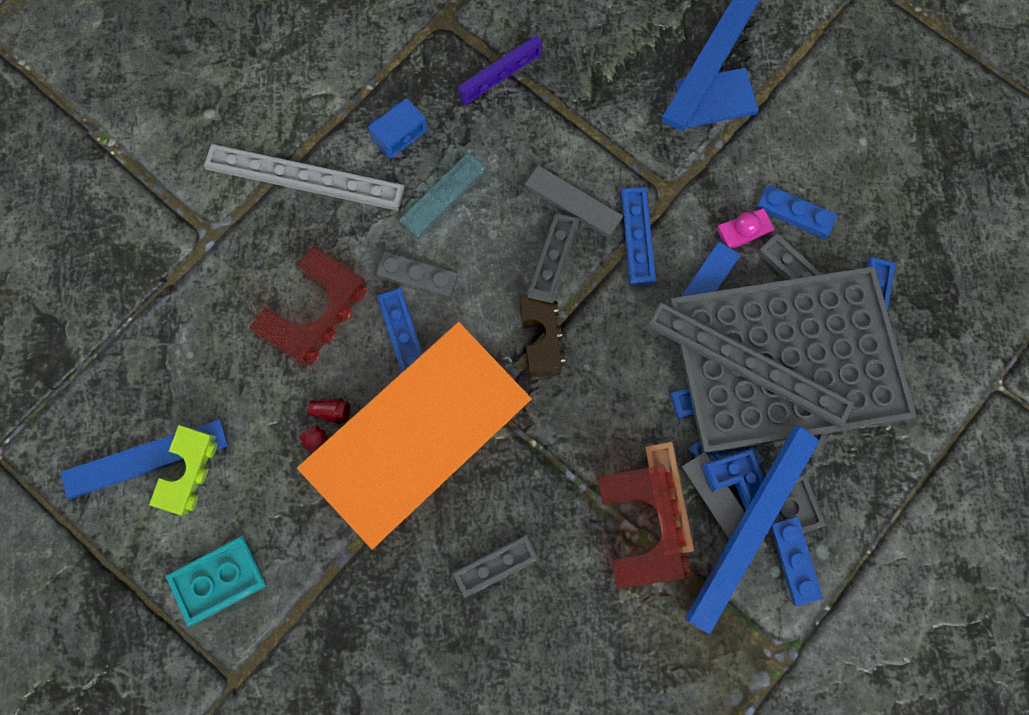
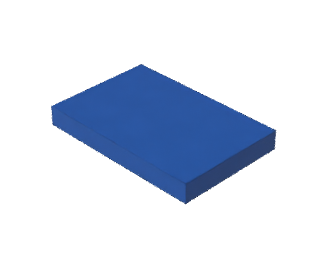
[674,68,759,128]

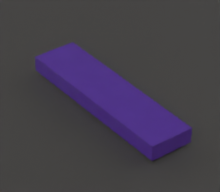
[458,35,542,105]

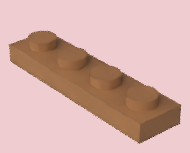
[646,442,695,556]

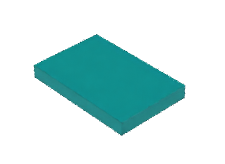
[165,535,267,627]

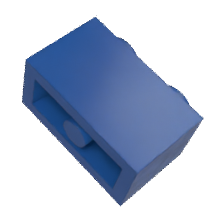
[368,98,427,159]

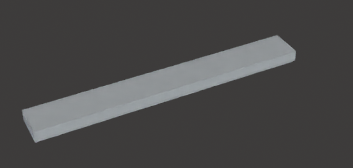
[204,144,405,211]

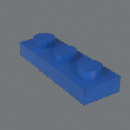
[756,184,837,240]
[770,516,823,606]

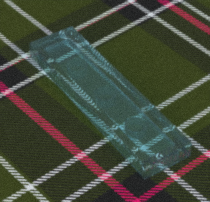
[399,153,486,239]

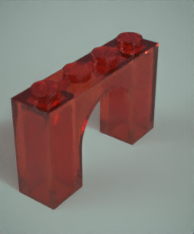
[249,246,367,369]
[598,465,691,590]

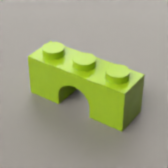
[149,425,217,516]

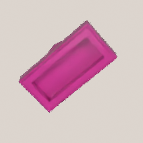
[717,208,775,249]

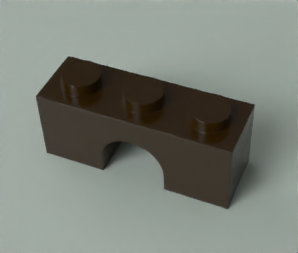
[520,295,566,378]

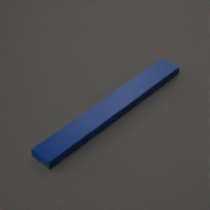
[662,0,760,132]
[684,425,820,634]

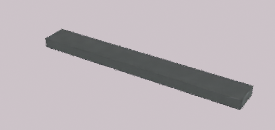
[647,302,855,428]

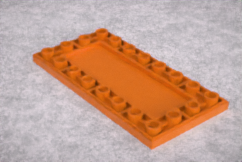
[297,322,532,550]

